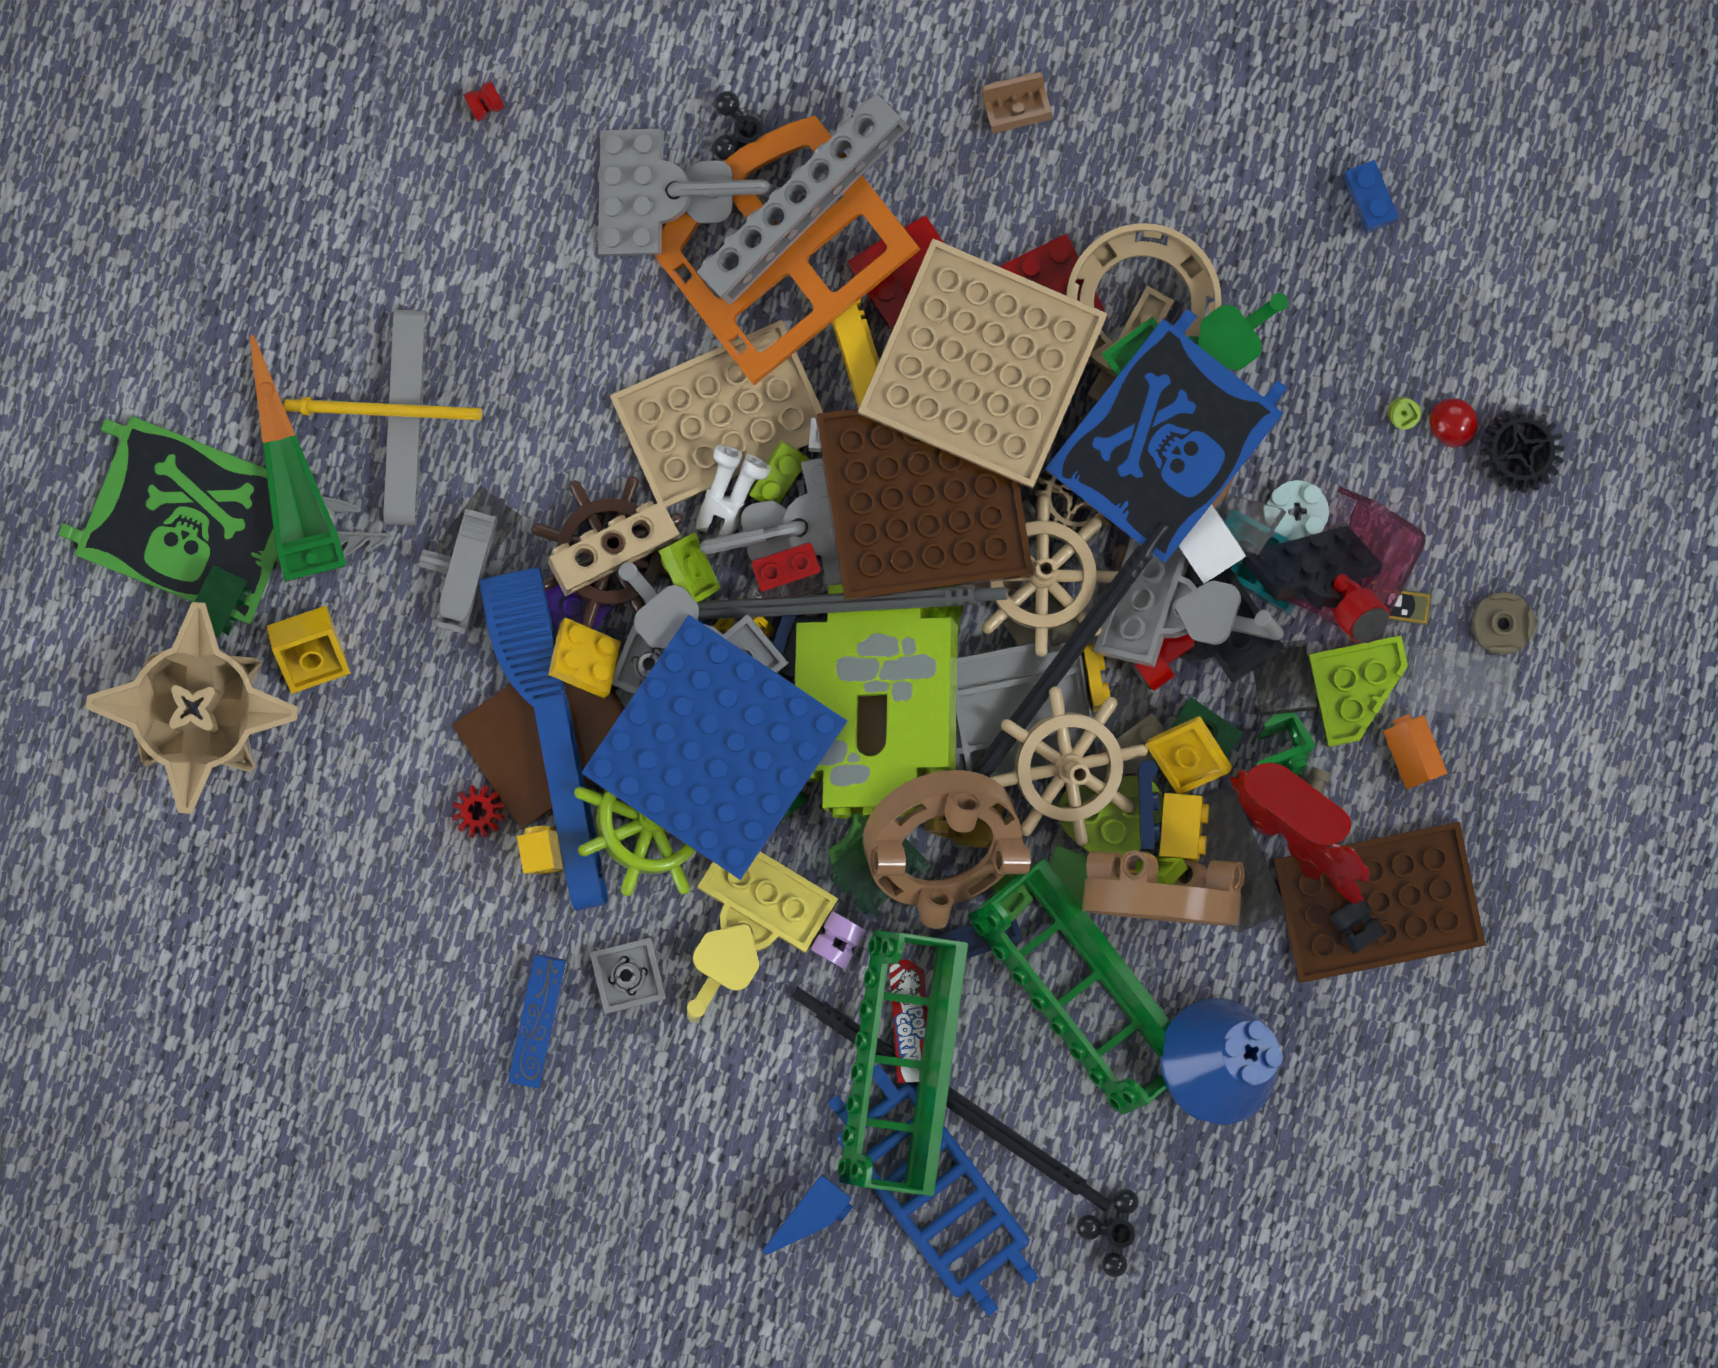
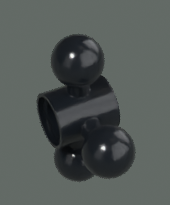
[713,91,776,161]
[1076,1189,1139,1277]

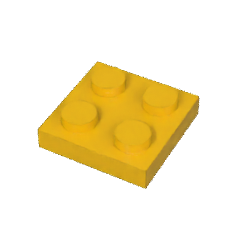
[548,617,621,699]
[1145,716,1233,794]

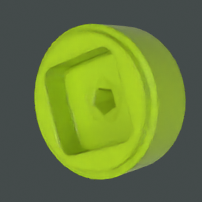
[1387,397,1421,430]

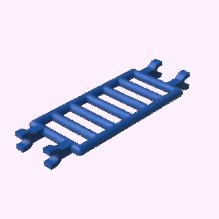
[828,1064,1039,1317]

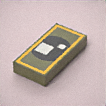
[1369,585,1432,626]

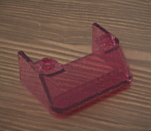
[1284,487,1426,643]

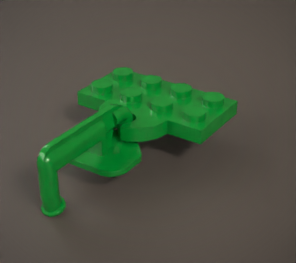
[1101,293,1289,377]

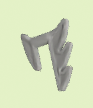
[322,497,391,557]

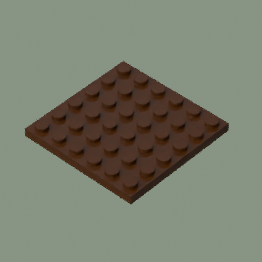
[815,408,1034,602]

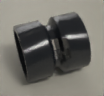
[1328,895,1387,954]

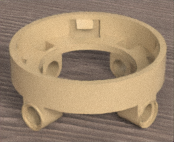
[1066,223,1222,377]

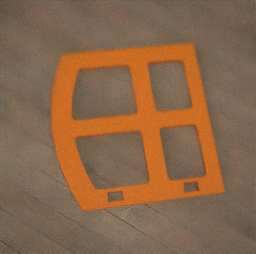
[654,115,920,386]

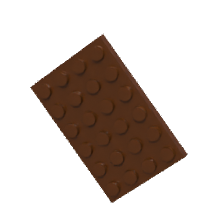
[1273,822,1486,983]

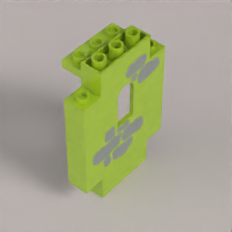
[795,584,958,819]

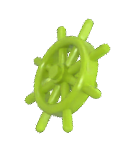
[574,787,696,896]

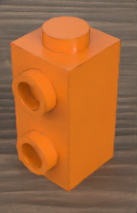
[1383,714,1448,790]

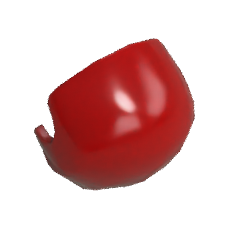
[1429,398,1478,448]

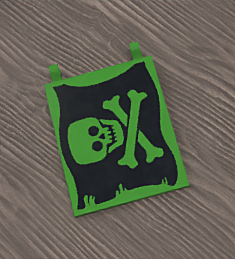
[58,416,278,625]

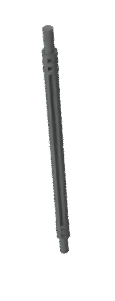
[635,586,1008,620]

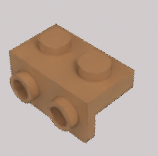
[981,72,1053,134]

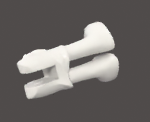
[695,445,771,537]

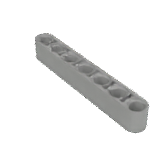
[384,310,427,526]

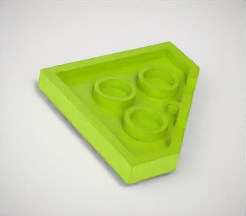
[1308,635,1408,747]

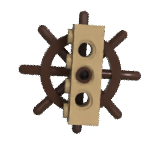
[532,476,683,628]

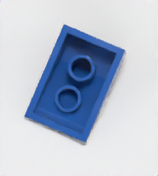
[762,1173,853,1255]

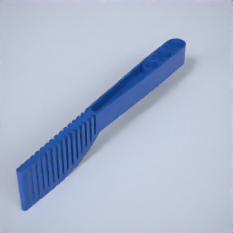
[479,566,608,911]

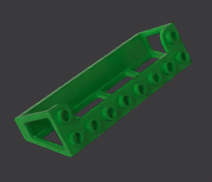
[967,858,1171,1115]
[838,930,968,1196]

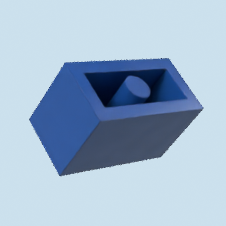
[1343,159,1399,234]

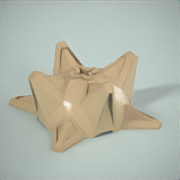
[86,602,298,814]

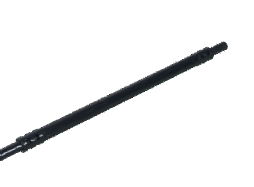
[942,521,1170,834]
[791,986,1112,1212]

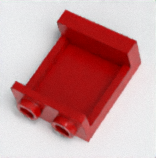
[750,533,821,592]

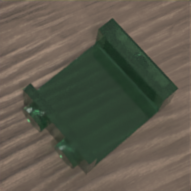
[829,836,932,918]

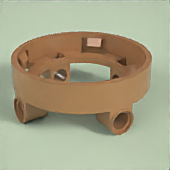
[863,770,1031,929]
[1082,850,1244,926]

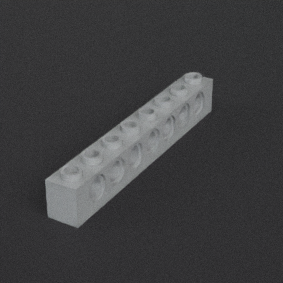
[697,93,910,305]

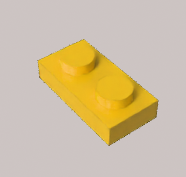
[1082,643,1110,712]

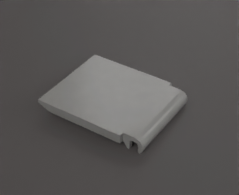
[955,640,1099,778]

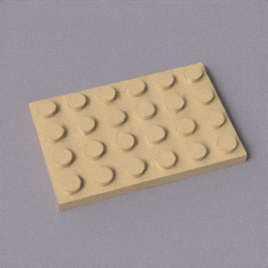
[610,320,823,509]

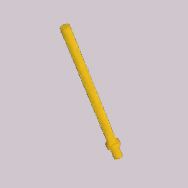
[284,397,482,420]

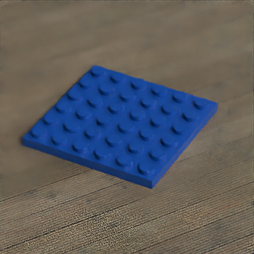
[581,615,848,880]

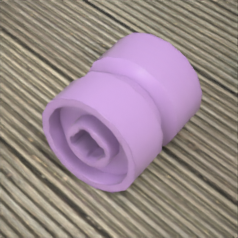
[810,911,867,969]

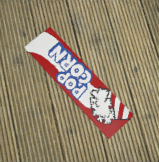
[889,960,927,1083]

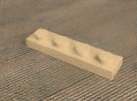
[1087,286,1175,402]

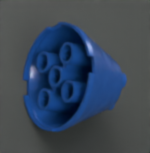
[1160,998,1283,1125]

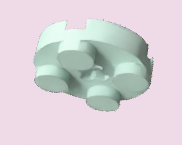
[1265,480,1329,540]

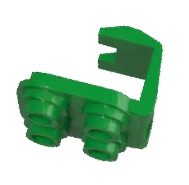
[1256,713,1315,777]

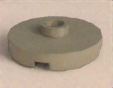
[1471,592,1536,655]

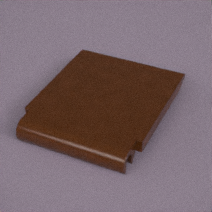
[452,682,625,829]

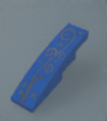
[508,953,566,1089]

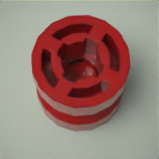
[463,80,505,123]

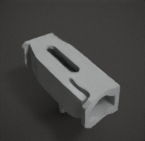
[418,509,498,634]

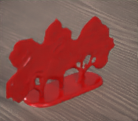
[1230,763,1369,904]

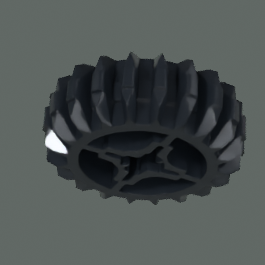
[1479,408,1565,493]

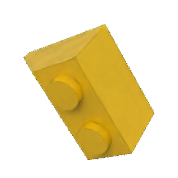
[267,605,351,694]

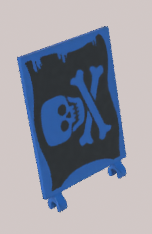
[1045,309,1287,563]

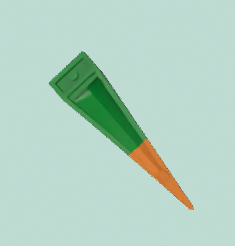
[250,334,346,582]

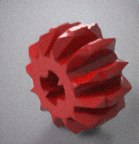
[452,785,505,838]

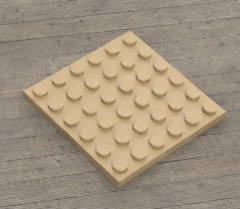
[857,239,1107,489]

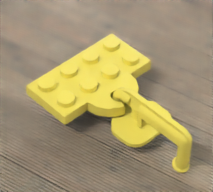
[687,852,838,1022]

